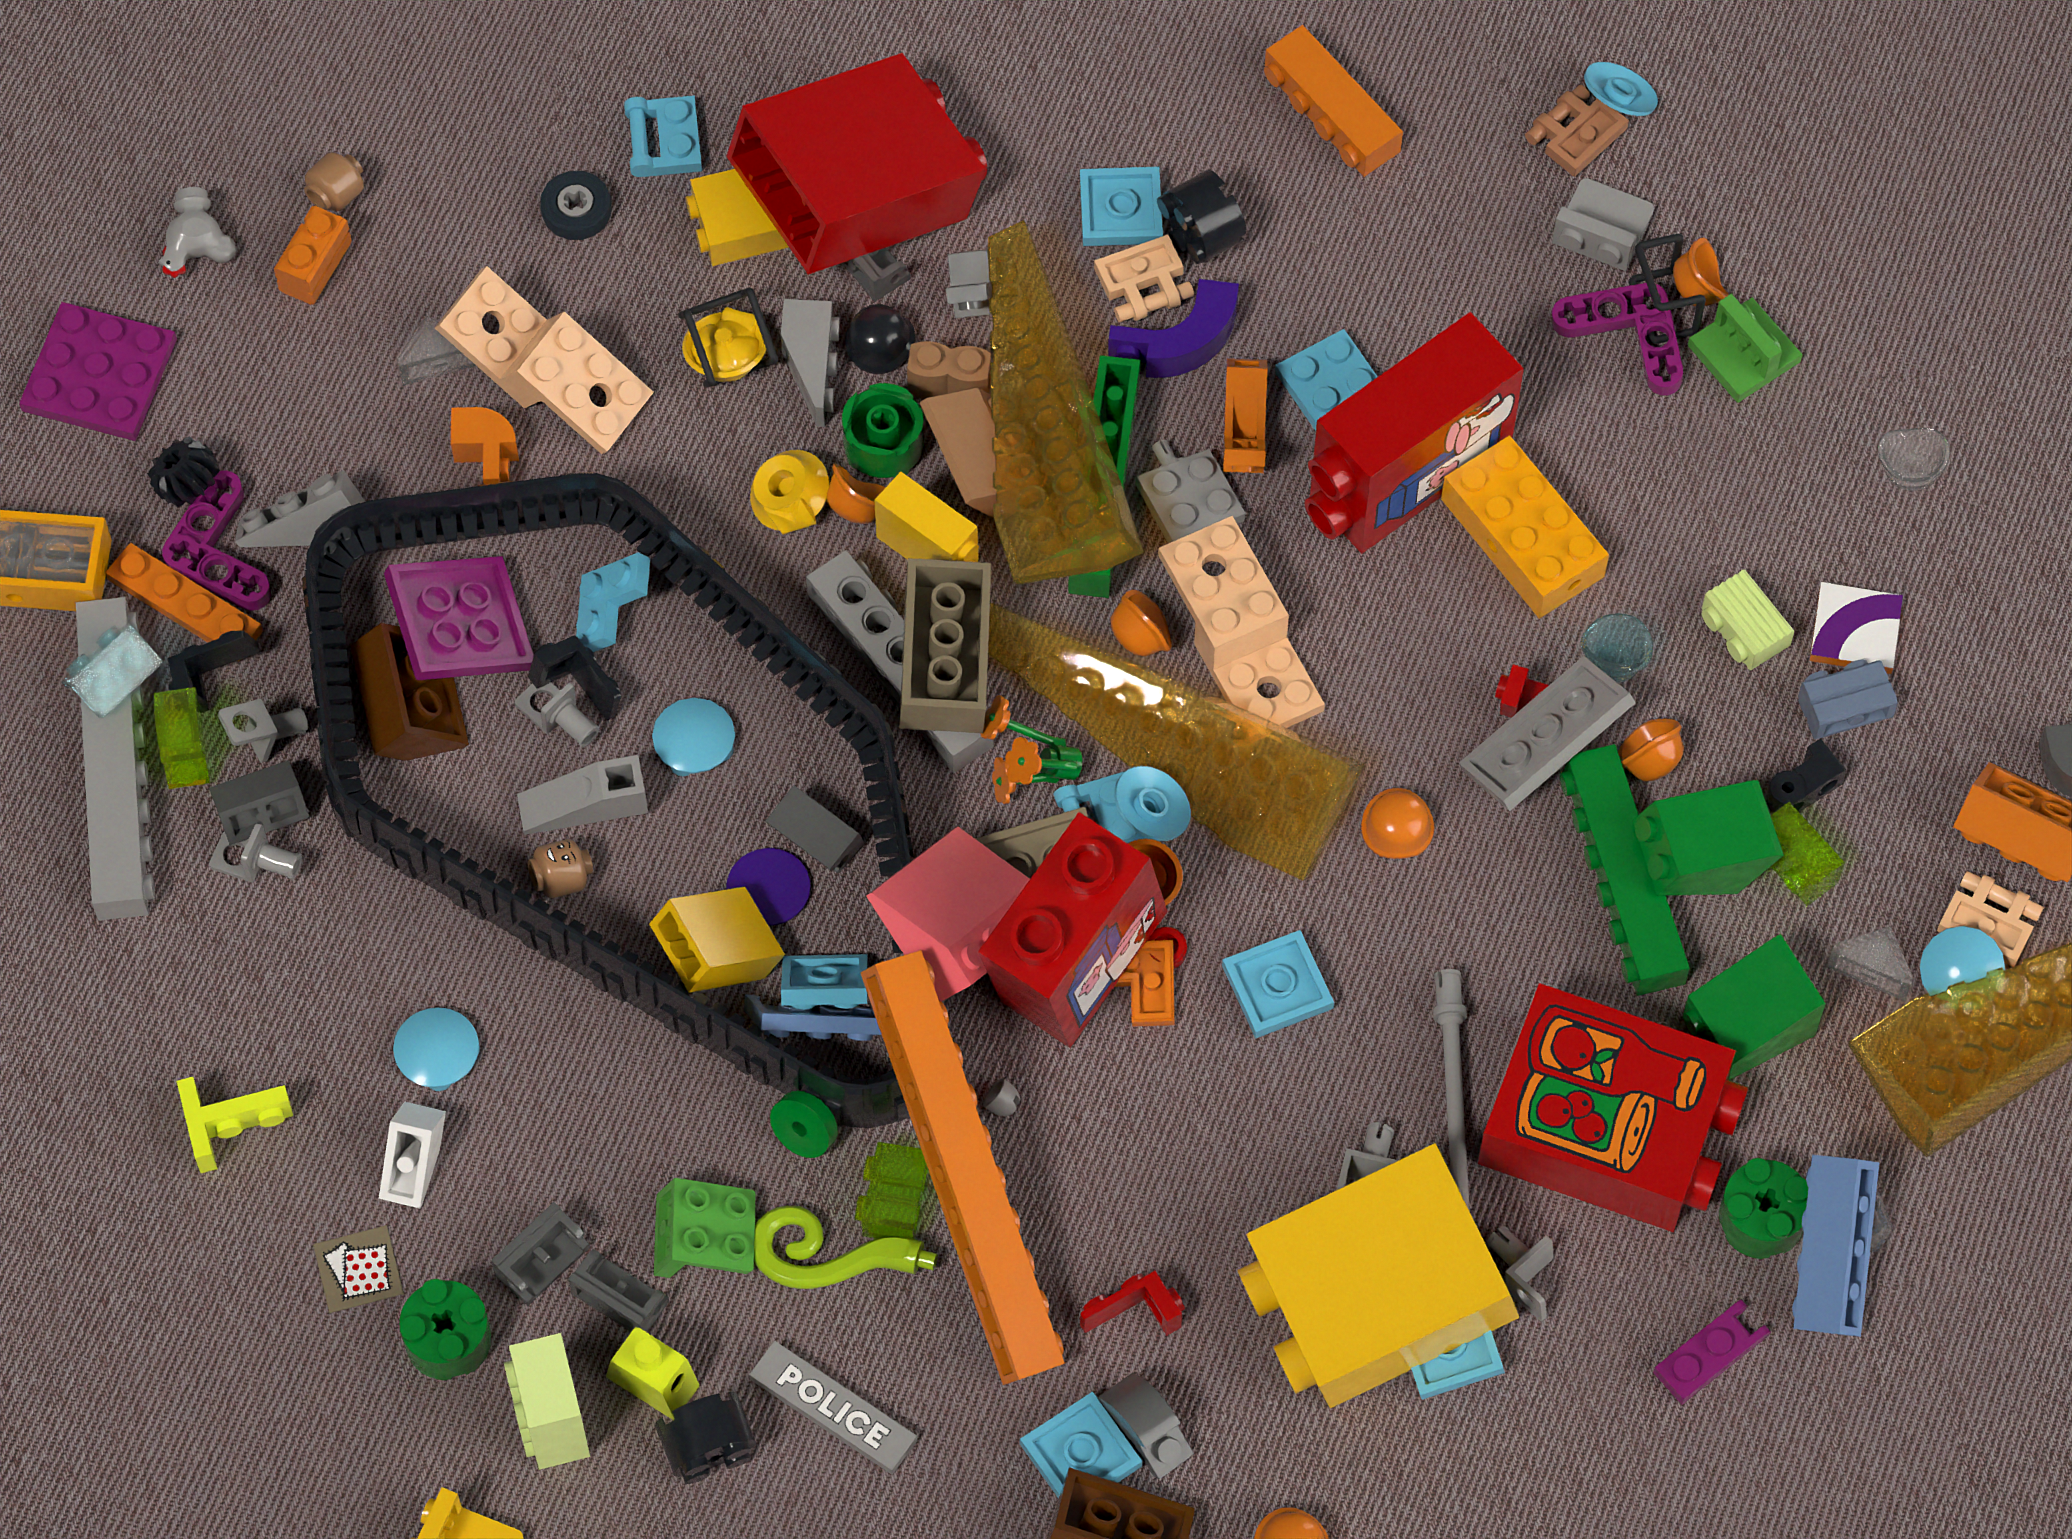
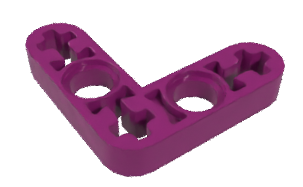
[1552,283,1683,396]
[162,470,272,611]

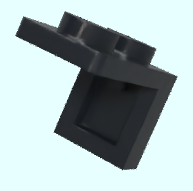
[168,630,260,716]
[528,635,621,720]

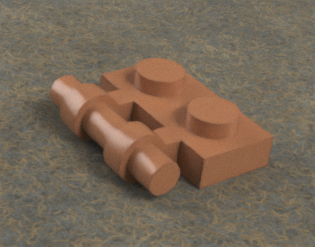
[1525,85,1629,177]

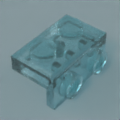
[61,625,164,718]

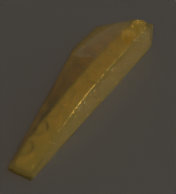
[988,220,1144,584]
[988,602,1365,881]
[1848,943,2072,1158]

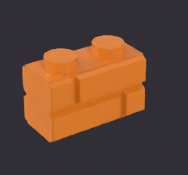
[274,206,352,305]

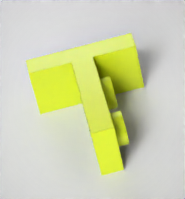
[176,1077,294,1173]

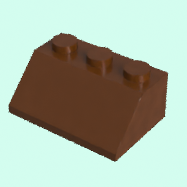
[350,623,469,761]
[1046,1467,1195,1539]

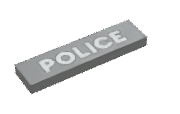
[749,1341,918,1475]

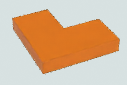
[1115,940,1175,1026]

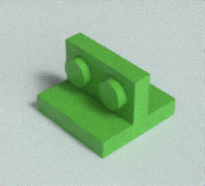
[1688,293,1803,403]

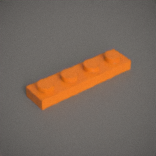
[105,542,263,662]

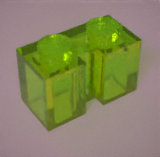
[855,1142,928,1239]

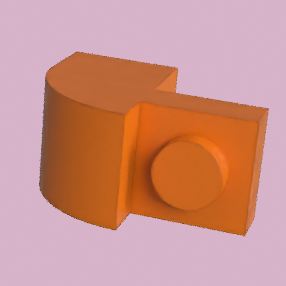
[451,407,519,484]

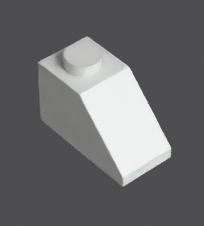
[379,1102,446,1208]

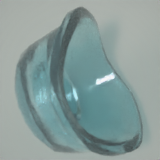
[1580,613,1653,682]

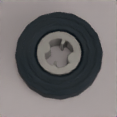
[540,171,612,240]

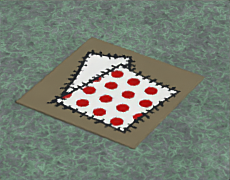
[313,1225,404,1313]

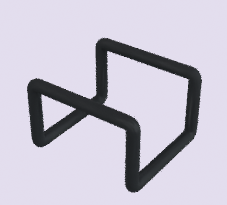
[1629,233,1706,344]
[678,287,778,388]

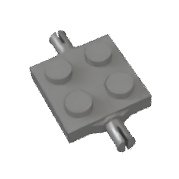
[1135,440,1246,544]

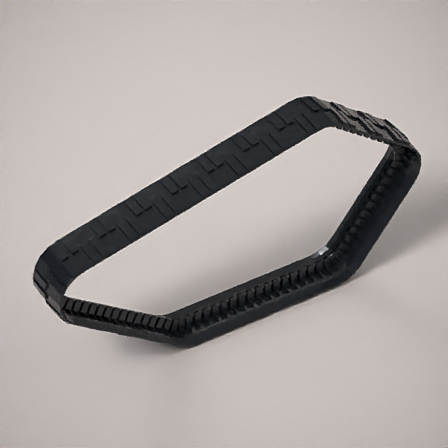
[302,472,915,1128]

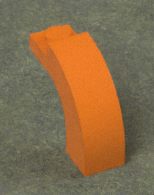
[1223,358,1268,473]

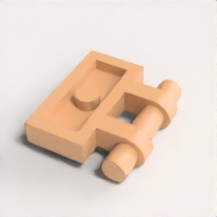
[1094,235,1194,323]
[1937,871,2044,967]

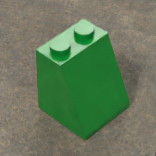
[1632,780,1784,896]
[1683,934,1826,1080]

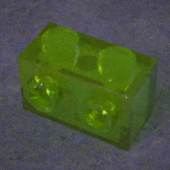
[1771,802,1845,906]

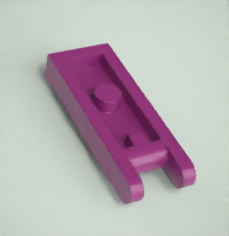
[1653,1299,1771,1405]

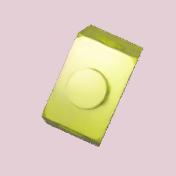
[606,1327,699,1420]

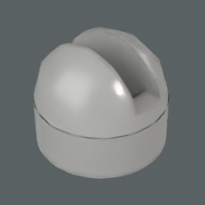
[983,1078,1021,1116]

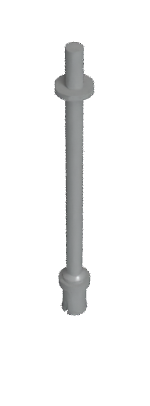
[1433,969,1470,1211]

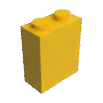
[685,169,789,266]
[875,471,979,562]
[649,887,785,992]

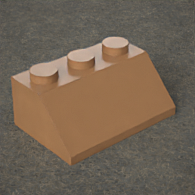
[920,388,1042,523]

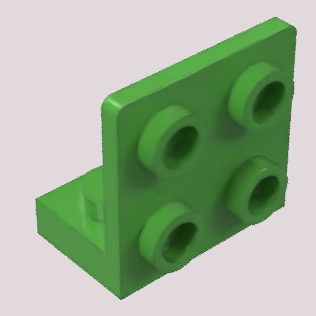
[654,1178,756,1278]

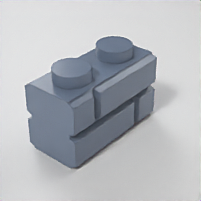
[1798,659,1898,740]

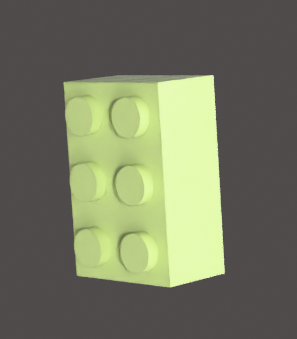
[504,1333,590,1470]

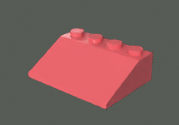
[866,827,1030,1002]

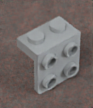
[1552,178,1654,271]

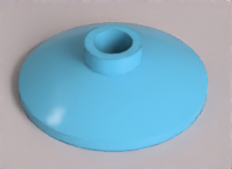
[1584,62,1658,116]
[1114,766,1191,841]

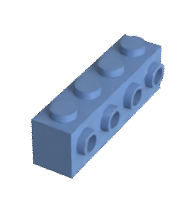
[1792,1155,1879,1337]

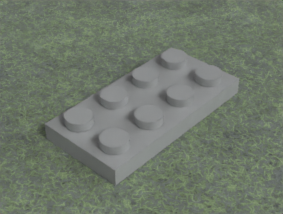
[1459,656,1636,811]

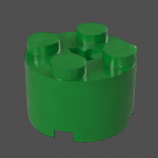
[842,383,924,478]
[1719,1158,1809,1259]
[399,1279,491,1380]

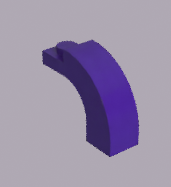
[1108,279,1239,378]

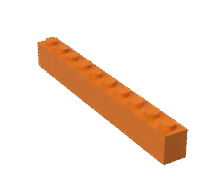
[860,950,1065,1385]

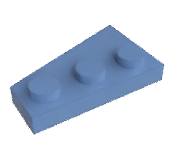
[744,994,882,1041]

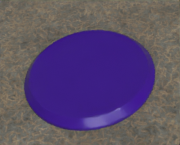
[726,848,810,926]

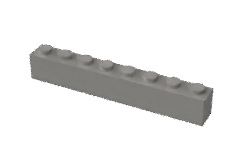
[76,597,155,921]

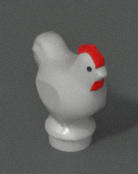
[158,187,236,278]

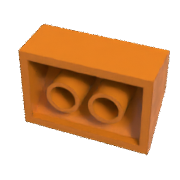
[1953,762,2072,883]

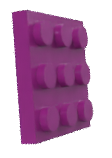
[19,302,177,441]
[384,556,533,680]

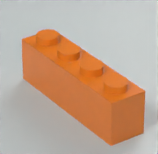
[1264,24,1403,177]

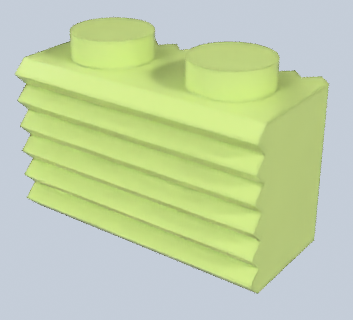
[1702,570,1794,670]

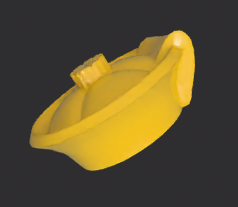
[682,307,766,382]
[750,450,829,535]

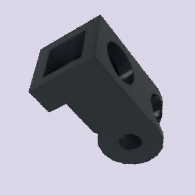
[1767,738,1846,817]

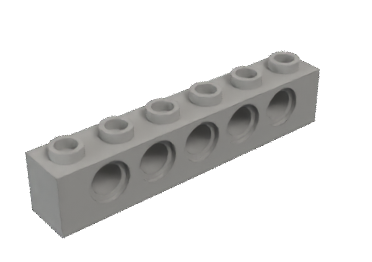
[806,550,994,774]

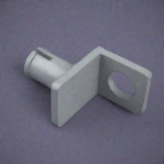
[515,683,600,747]
[218,699,308,763]
[209,823,302,883]
[1336,1122,1399,1190]
[1486,1226,1554,1322]

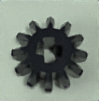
[147,436,220,508]

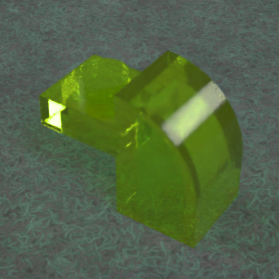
[154,687,210,789]

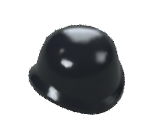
[845,304,915,374]

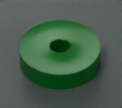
[770,1091,838,1158]

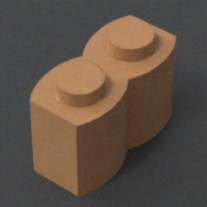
[907,341,992,399]

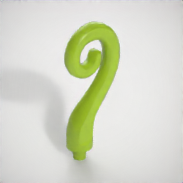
[754,1205,938,1289]

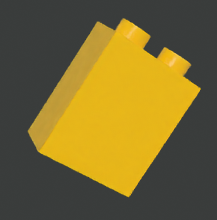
[1237,1143,1519,1408]

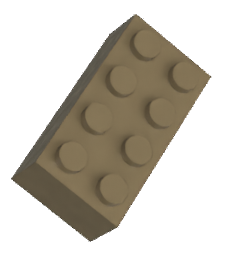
[899,558,991,733]

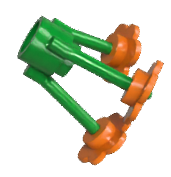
[980,695,1082,804]

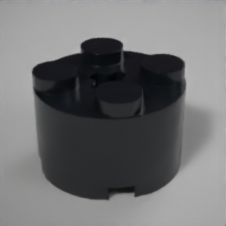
[1157,170,1246,264]
[655,1392,756,1484]

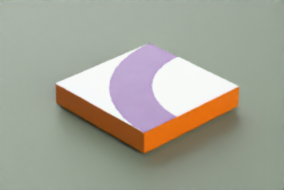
[1809,582,1903,674]

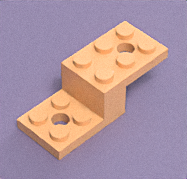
[435,266,653,454]
[1158,516,1325,744]

